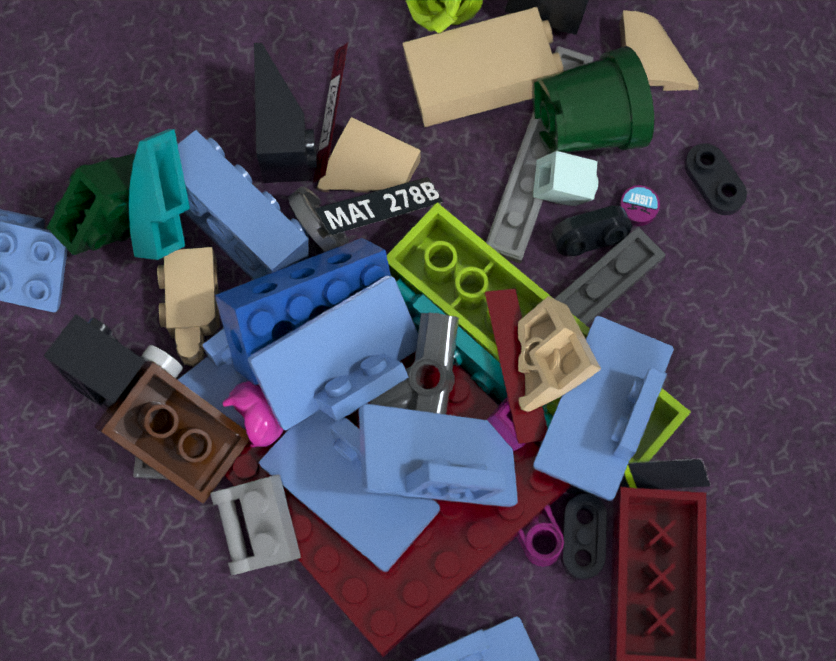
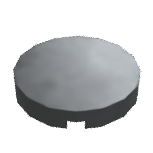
[288,186,349,252]

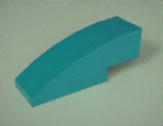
[129,129,190,260]

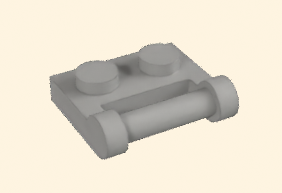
[210,474,301,576]

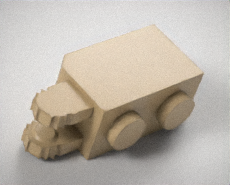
[157,247,220,367]

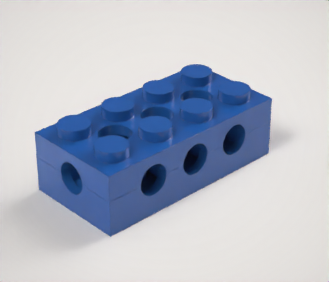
[215,238,391,385]

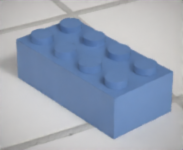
[178,130,309,280]

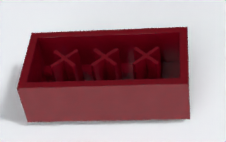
[609,487,706,661]

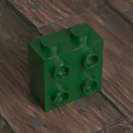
[47,153,135,255]

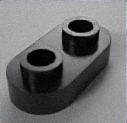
[684,143,747,215]
[552,205,632,256]
[561,494,607,580]

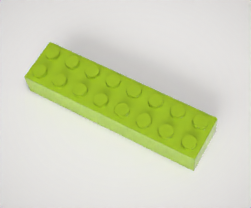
[387,202,691,463]

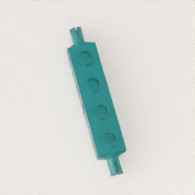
[396,278,553,429]

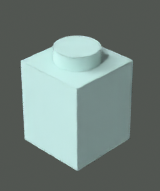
[533,151,598,206]

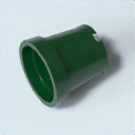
[532,46,654,154]

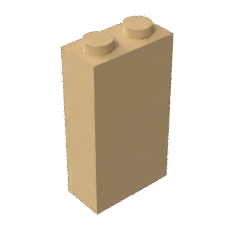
[403,7,563,127]

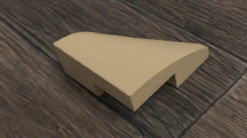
[619,11,699,91]
[317,117,421,193]
[518,296,601,412]

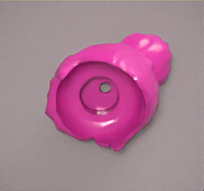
[222,381,284,448]

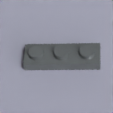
[555,227,666,326]

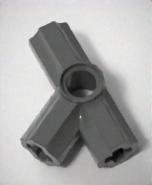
[370,313,459,415]

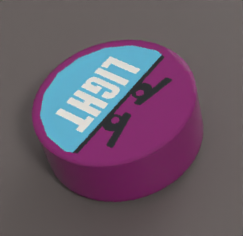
[619,185,660,226]

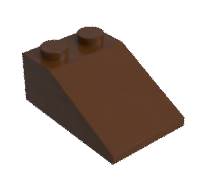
[94,360,250,504]

